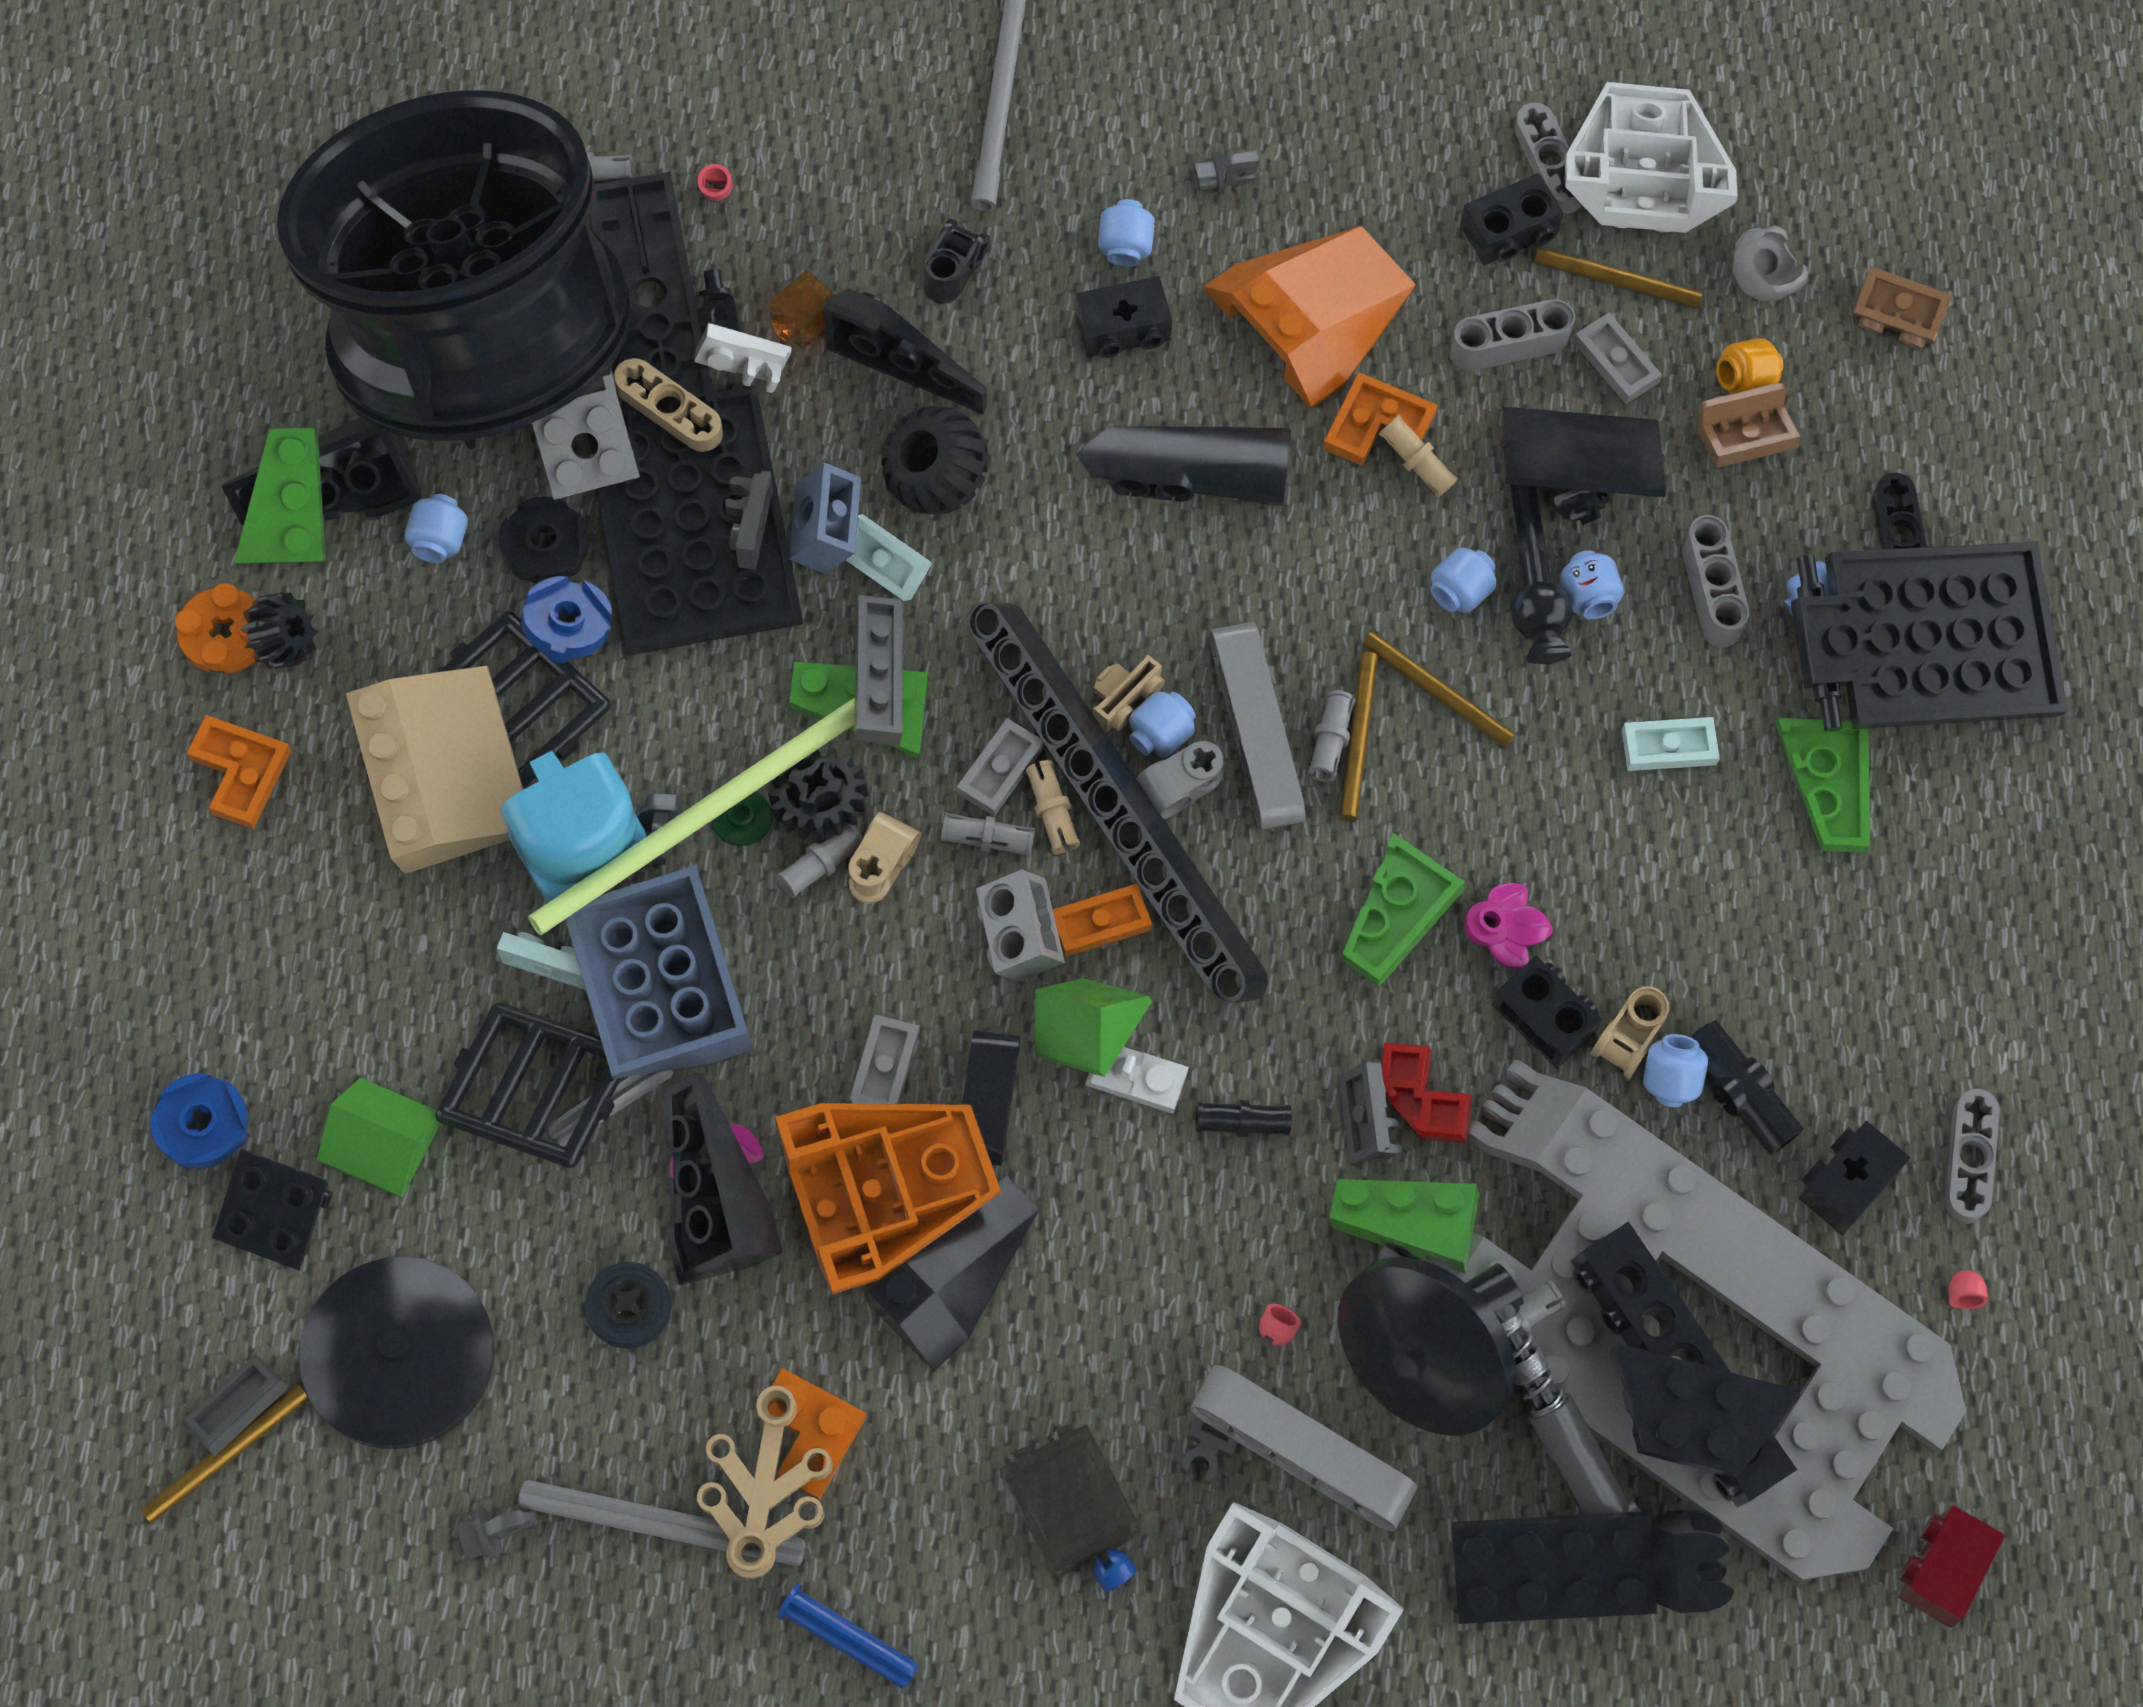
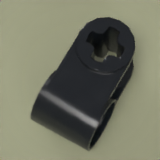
[924,218,990,304]

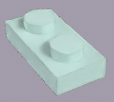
[846,514,932,601]
[1622,717,1720,771]
[497,932,586,990]

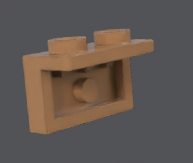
[1851,266,1953,349]
[1698,383,1800,468]

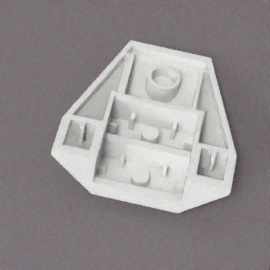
[1565,82,1738,233]
[1174,1502,1404,1707]

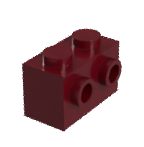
[1898,1505,2006,1628]

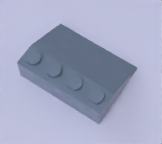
[565,865,754,1079]

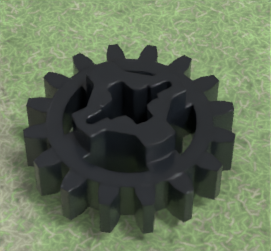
[768,748,869,840]

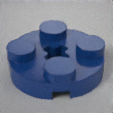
[521,576,611,663]
[150,1073,249,1169]

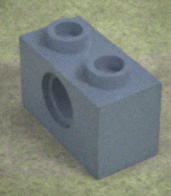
[789,462,861,574]

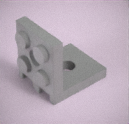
[532,366,640,500]

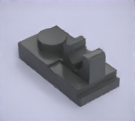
[725,470,773,570]
[1339,1062,1402,1166]

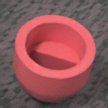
[698,164,733,201]
[1948,1270,1988,1309]
[1259,1304,1301,1346]

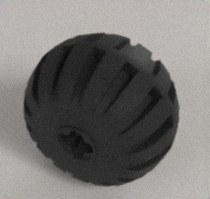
[881,406,989,515]

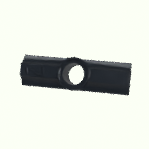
[1690,1020,1804,1155]

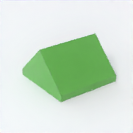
[1035,978,1152,1077]
[317,1077,441,1198]

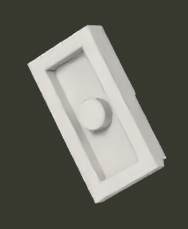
[694,323,792,393]
[1085,1047,1189,1114]

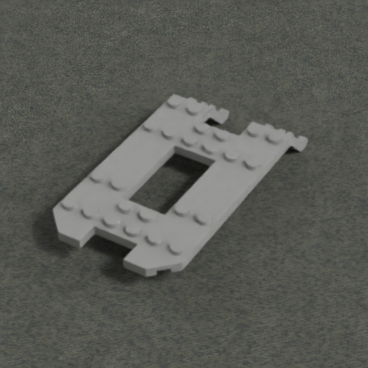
[1378,1060,1966,1582]

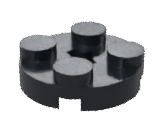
[499,497,589,583]

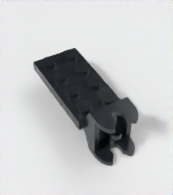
[1451,1510,1734,1624]

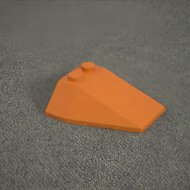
[1203,226,1416,409]
[775,1103,1001,1295]

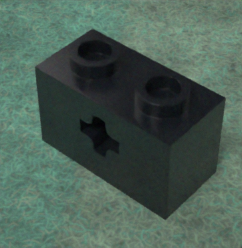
[1075,276,1172,358]
[1799,1120,1911,1236]

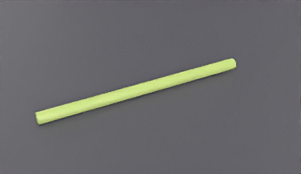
[528,697,855,935]

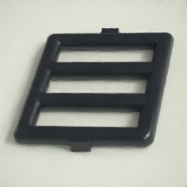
[438,611,611,789]
[435,1003,621,1168]

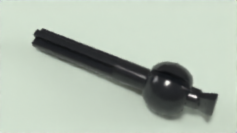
[1510,484,1573,665]

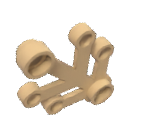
[697,1385,833,1579]

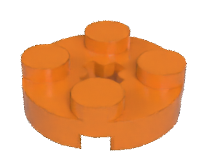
[175,583,256,673]

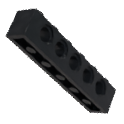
[1571,1221,1797,1508]

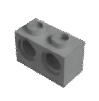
[976,869,1065,981]

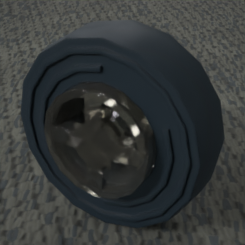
[584,1261,672,1349]

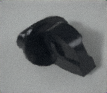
[699,269,739,332]

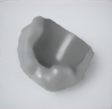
[1732,225,1808,301]

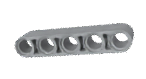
[1209,621,1306,831]
[1190,1365,1418,1531]

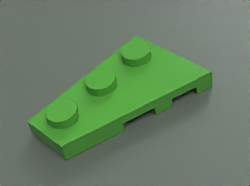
[234,426,325,563]
[789,662,928,760]
[1775,718,1870,853]
[1342,832,1465,987]
[1329,1179,1479,1274]

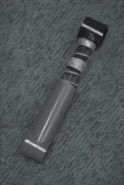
[1465,1263,1641,1515]

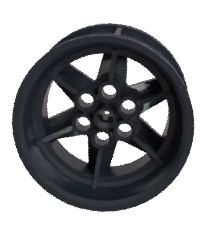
[277,90,632,441]

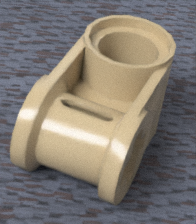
[849,812,921,904]
[1590,987,1669,1080]

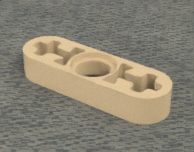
[614,358,723,452]

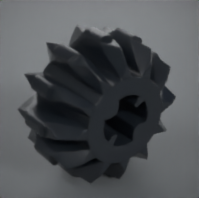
[240,592,319,670]

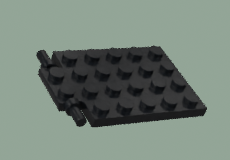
[1791,542,2068,732]

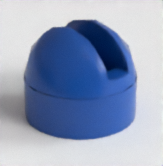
[1093,1549,1137,1592]

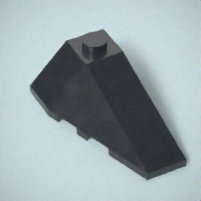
[824,288,987,414]
[221,417,422,525]
[665,1073,783,1285]
[867,1176,1039,1372]

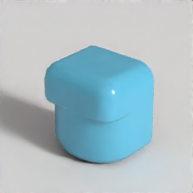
[500,751,647,902]

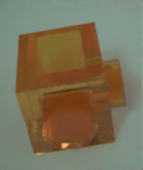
[770,270,836,350]

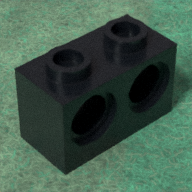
[1460,173,1564,265]
[1492,955,1602,1069]

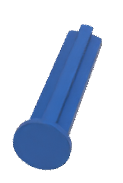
[777,1583,918,1688]

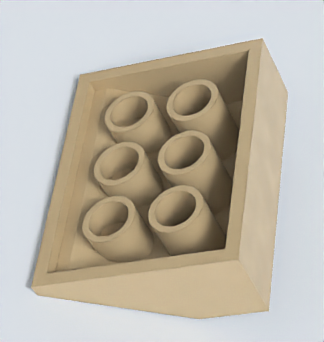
[346,666,523,874]

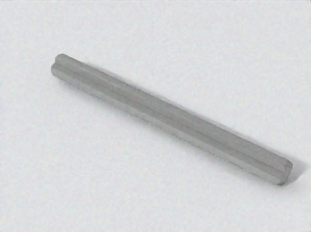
[518,1480,806,1566]

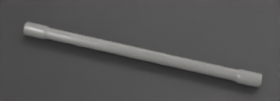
[970,0,1026,212]

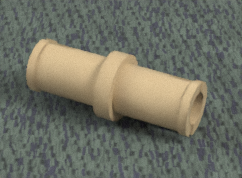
[1379,415,1458,498]
[1025,760,1080,855]

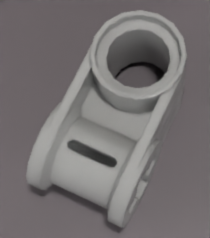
[1136,741,1223,819]

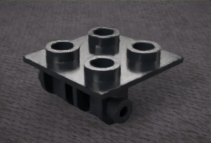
[212,1149,333,1270]

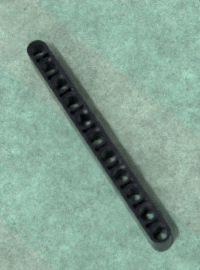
[968,602,1268,1004]

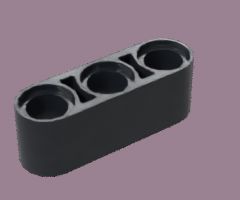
[962,1030,1020,1167]

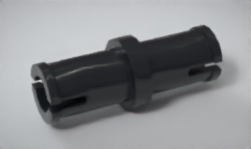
[1195,1100,1292,1137]

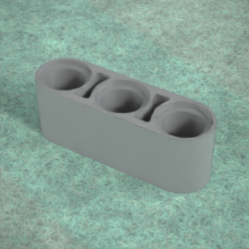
[1449,299,1575,371]
[1682,515,1749,647]

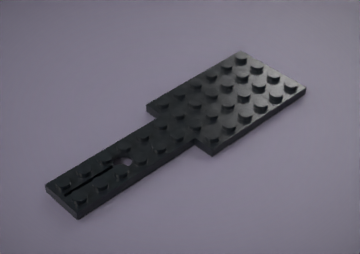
[587,172,803,656]

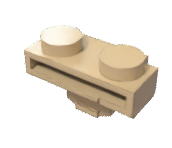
[1092,655,1165,732]

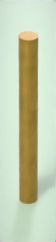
[1534,246,1703,309]
[1362,631,1516,748]
[1339,652,1378,822]
[139,1384,309,1525]

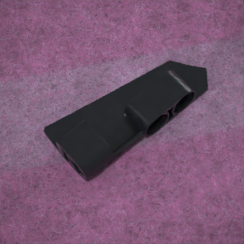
[1077,426,1291,506]

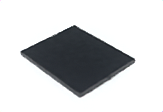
[1501,406,1666,497]

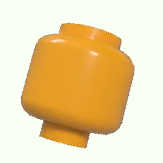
[1716,338,1783,394]

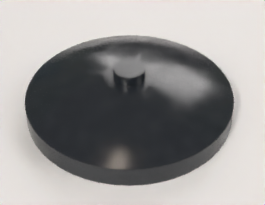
[299,1256,495,1449]
[1337,1257,1516,1436]

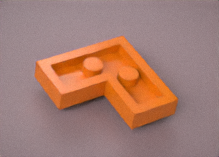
[1323,372,1438,466]
[186,715,292,829]
[769,1368,867,1501]

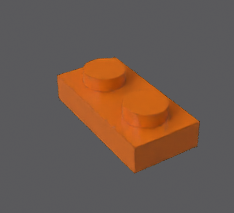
[1053,883,1152,957]

